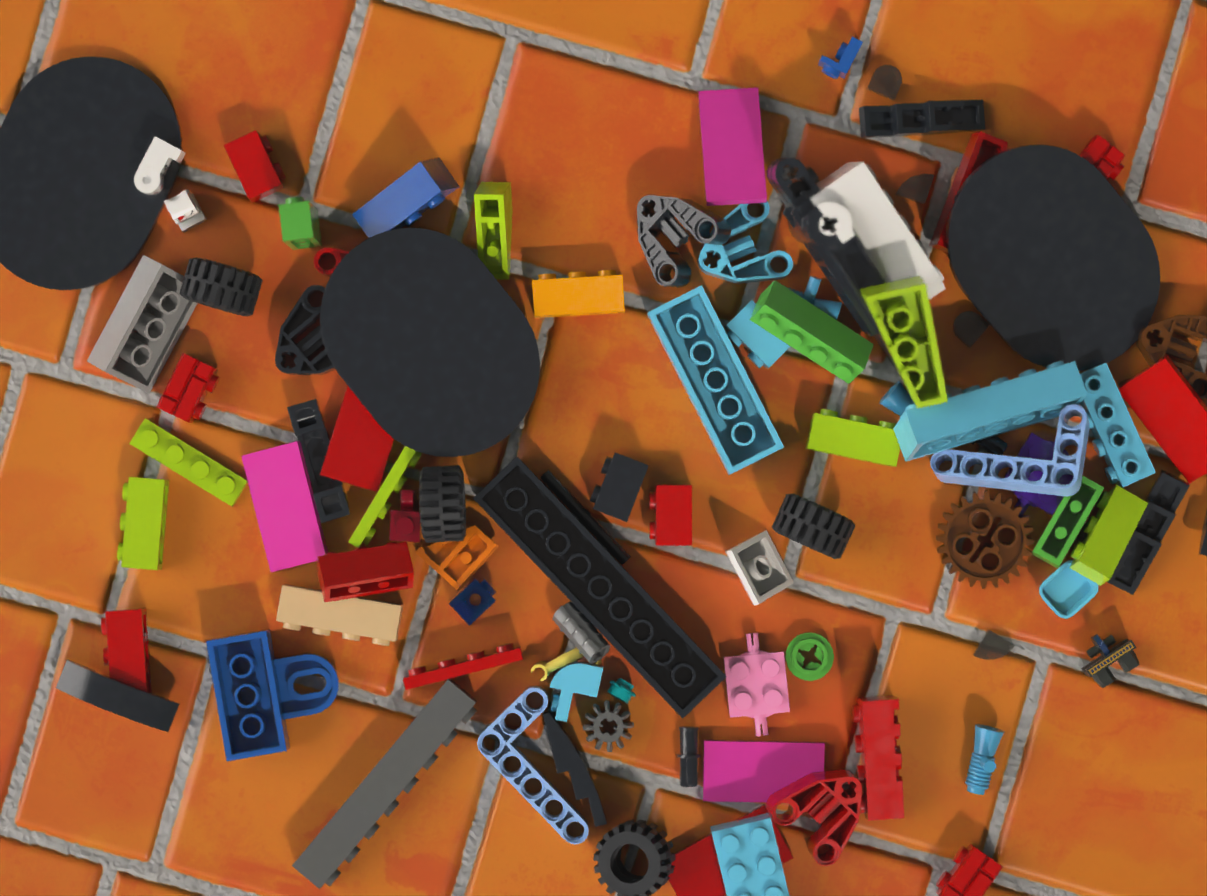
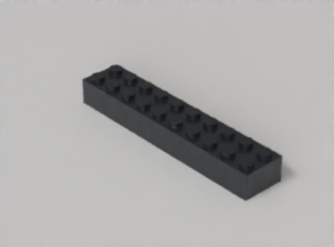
[473,457,727,719]

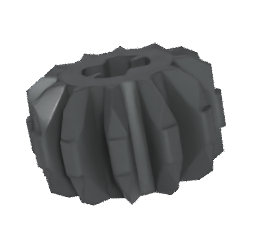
[583,700,634,752]

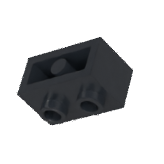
[590,453,649,522]

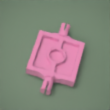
[724,633,790,736]

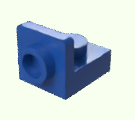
[818,37,863,79]

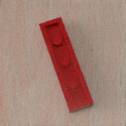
[403,643,524,690]

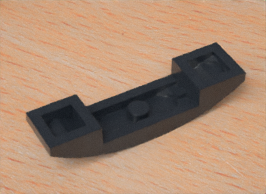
[287,399,351,523]
[56,660,180,732]

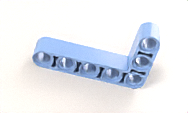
[930,404,1090,497]
[477,686,589,845]

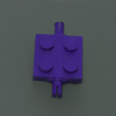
[1003,432,1074,517]

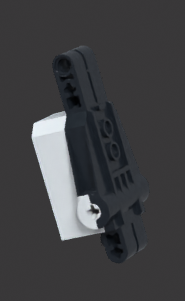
[767,158,946,377]

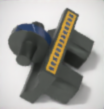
[1081,634,1139,688]

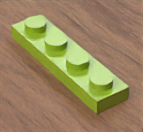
[129,418,248,506]
[348,446,422,548]

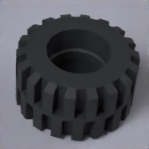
[179,257,263,316]
[419,465,466,543]
[772,494,856,559]
[593,820,676,896]

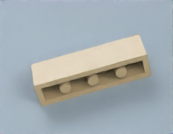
[276,585,403,646]

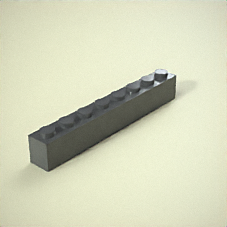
[292,678,477,889]

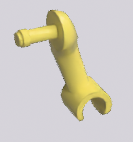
[531,648,602,681]

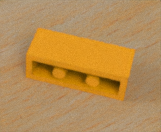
[532,270,625,318]

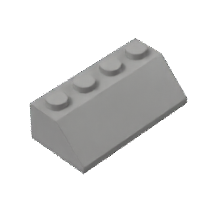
[87,255,197,394]

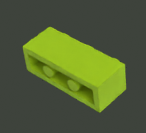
[805,409,900,467]
[117,477,169,570]
[1069,485,1148,586]

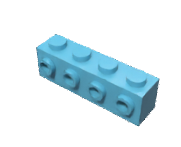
[1080,363,1156,488]

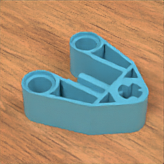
[698,201,793,284]

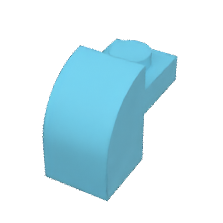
[550,662,603,722]

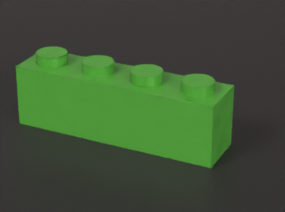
[750,280,874,384]

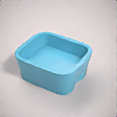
[1039,560,1098,619]

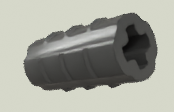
[552,602,611,664]

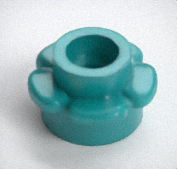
[607,678,636,704]

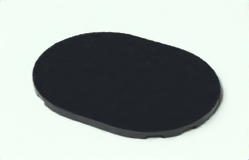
[0,57,183,291]
[946,145,1160,371]
[320,228,540,457]

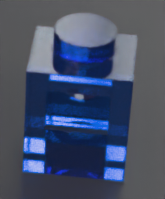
[449,578,497,626]

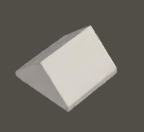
[725,530,794,606]

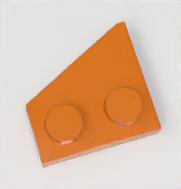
[415,525,499,591]

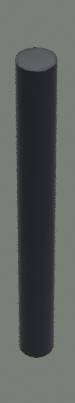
[540,470,631,565]

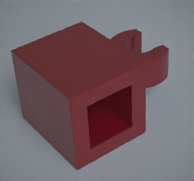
[389,490,422,542]

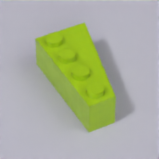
[859,276,948,408]

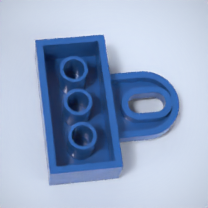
[206,629,339,761]

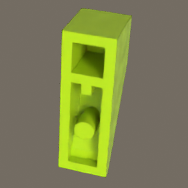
[474,182,513,280]

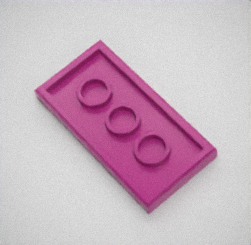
[698,88,767,206]
[241,441,328,572]
[703,740,825,803]

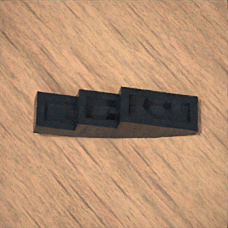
[859,100,985,138]
[1107,470,1190,595]
[543,711,607,827]

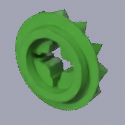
[785,632,834,681]

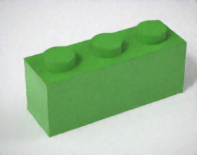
[278,197,322,250]
[1032,476,1104,569]

